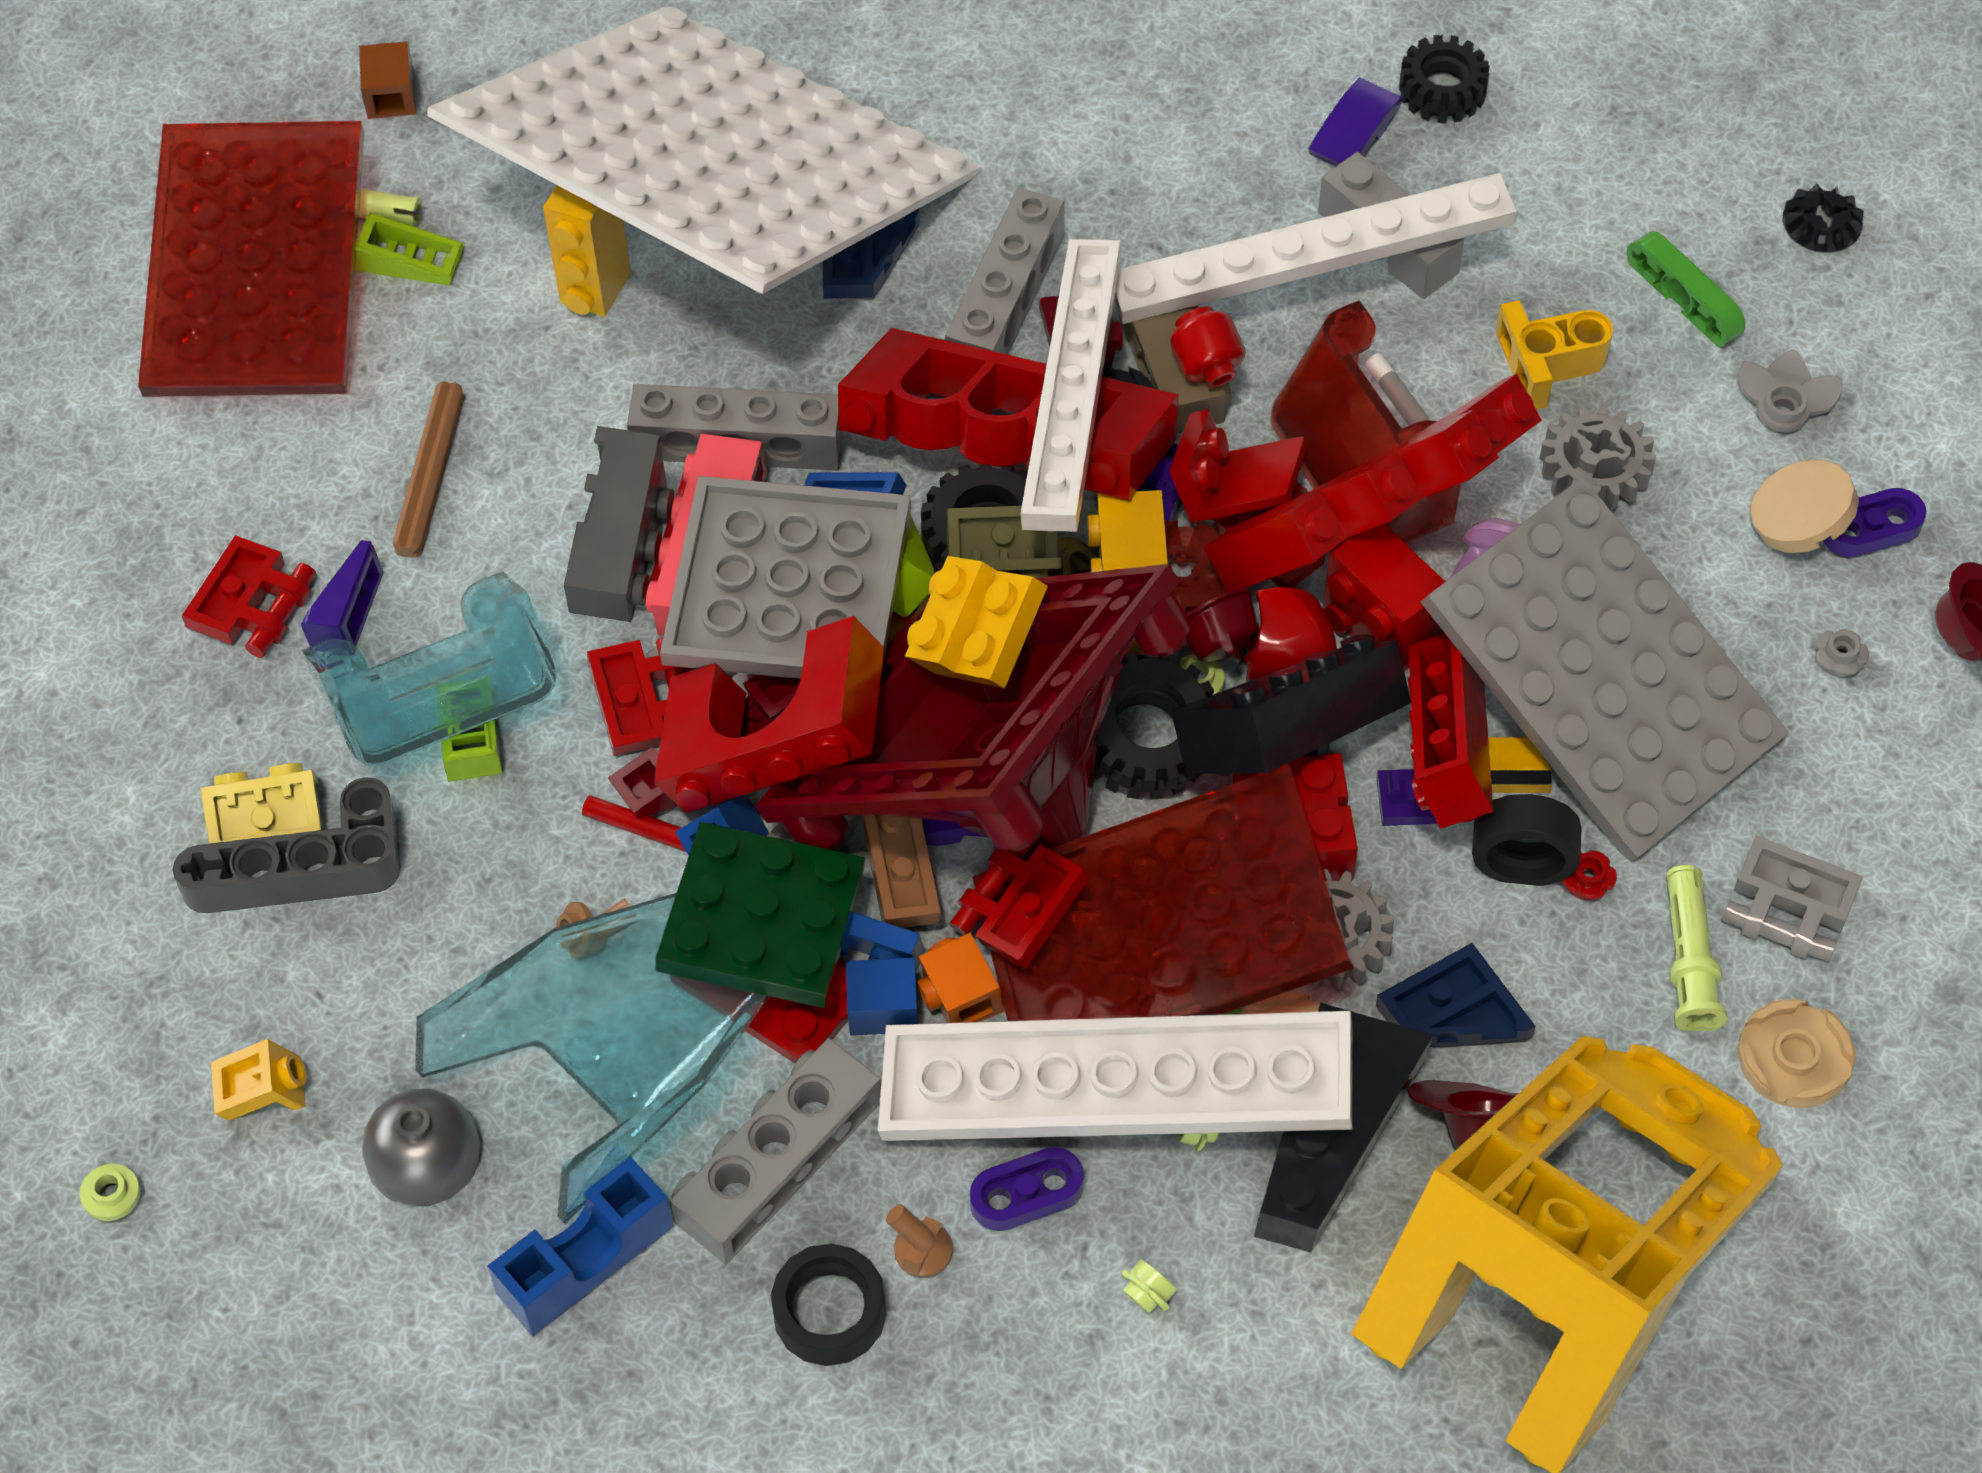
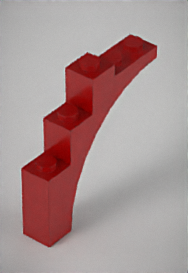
[1203,374,1542,592]

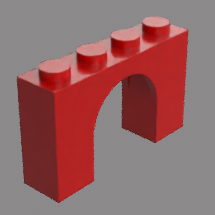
[654,616,884,813]

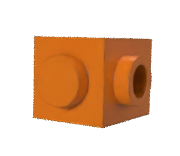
[916,933,1004,1023]

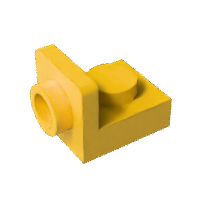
[211,1039,307,1121]

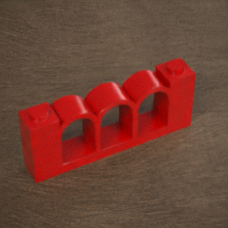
[838,328,1179,500]

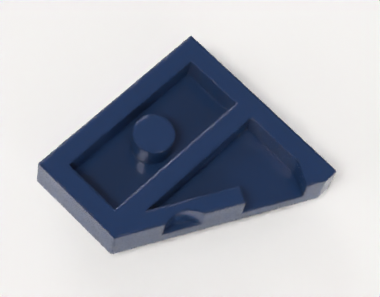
[822,208,920,299]
[1376,943,1536,1047]

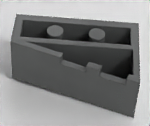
[564,426,674,622]

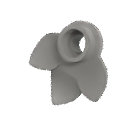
[1738,350,1843,432]

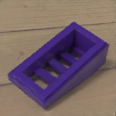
[301,540,384,657]

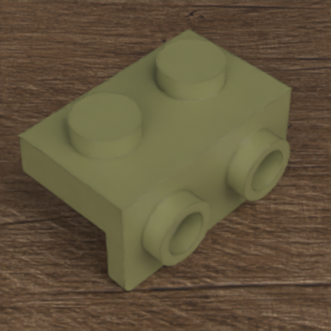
[946,506,1061,578]

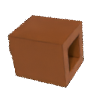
[359,41,416,119]

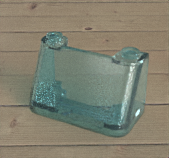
[301,571,557,766]

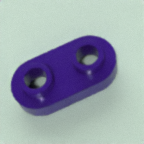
[1823,488,1927,557]
[970,1147,1084,1231]

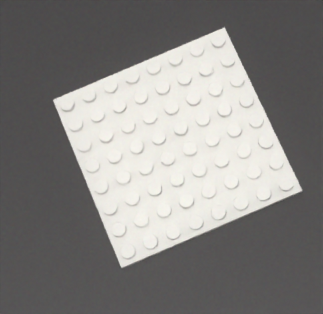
[427,7,981,294]

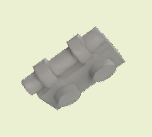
[1721,836,1863,962]

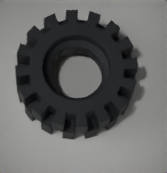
[1399,35,1490,124]

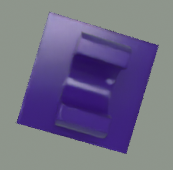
[1376,769,1437,826]

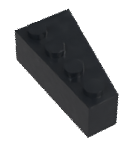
[1171,634,1411,774]
[1254,1002,1434,1253]

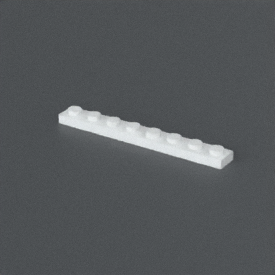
[1114,173,1517,324]
[1021,239,1121,532]

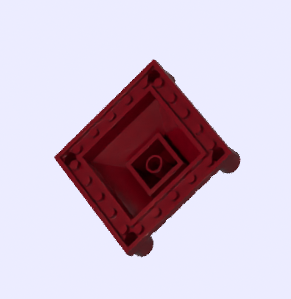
[755,564,1191,856]

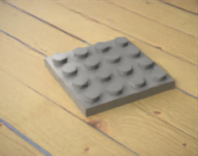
[660,476,911,682]

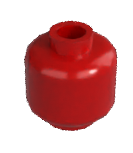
[1169,306,1246,388]

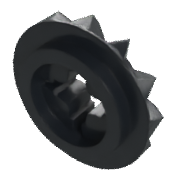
[1782,183,1864,252]

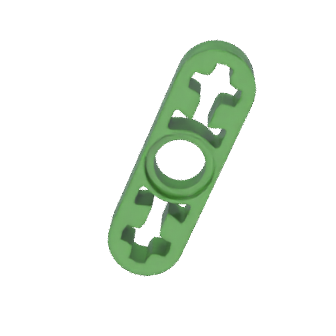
[1627,231,1746,347]

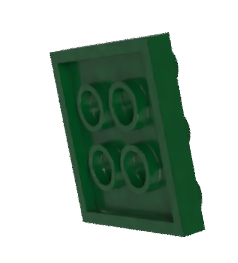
[655,822,865,1008]

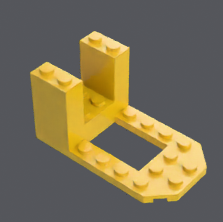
[1351,1036,1783,1473]

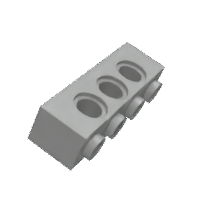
[945,187,1065,354]
[627,384,843,471]
[670,1038,881,1265]

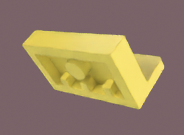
[200,763,323,843]

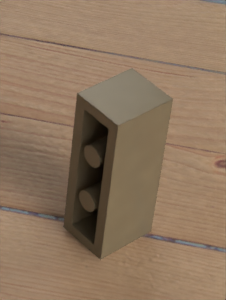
[1119,305,1232,434]

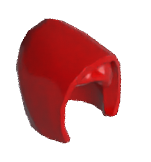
[1244,587,1337,682]

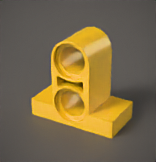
[1495,300,1614,410]

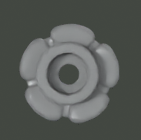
[1815,629,1869,677]

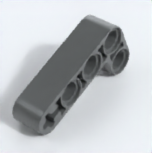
[172,777,400,913]

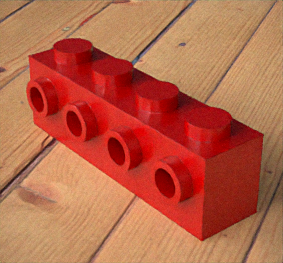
[1408,633,1493,829]

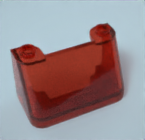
[1270,300,1461,544]

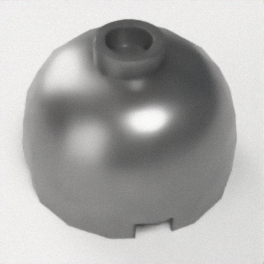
[362,1089,481,1206]

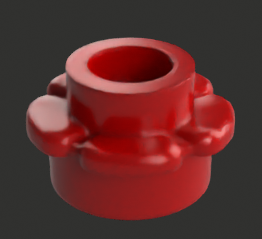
[1562,850,1617,900]

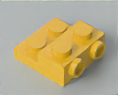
[905,556,1048,689]

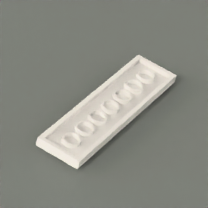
[878,1011,1353,1141]

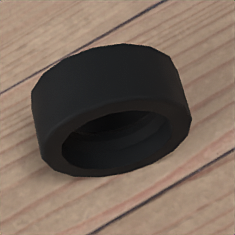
[1472,794,1582,886]
[771,1243,886,1366]

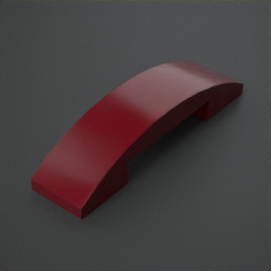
[608,674,800,819]

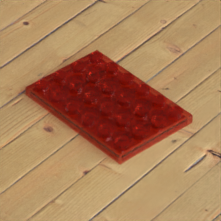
[138,121,365,397]
[972,764,1354,1021]

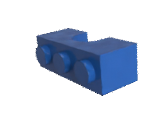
[487,1156,674,1336]

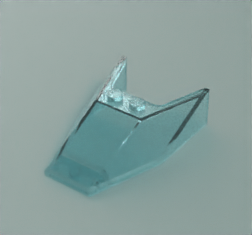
[415,893,770,1224]

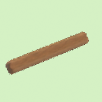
[392,381,464,558]

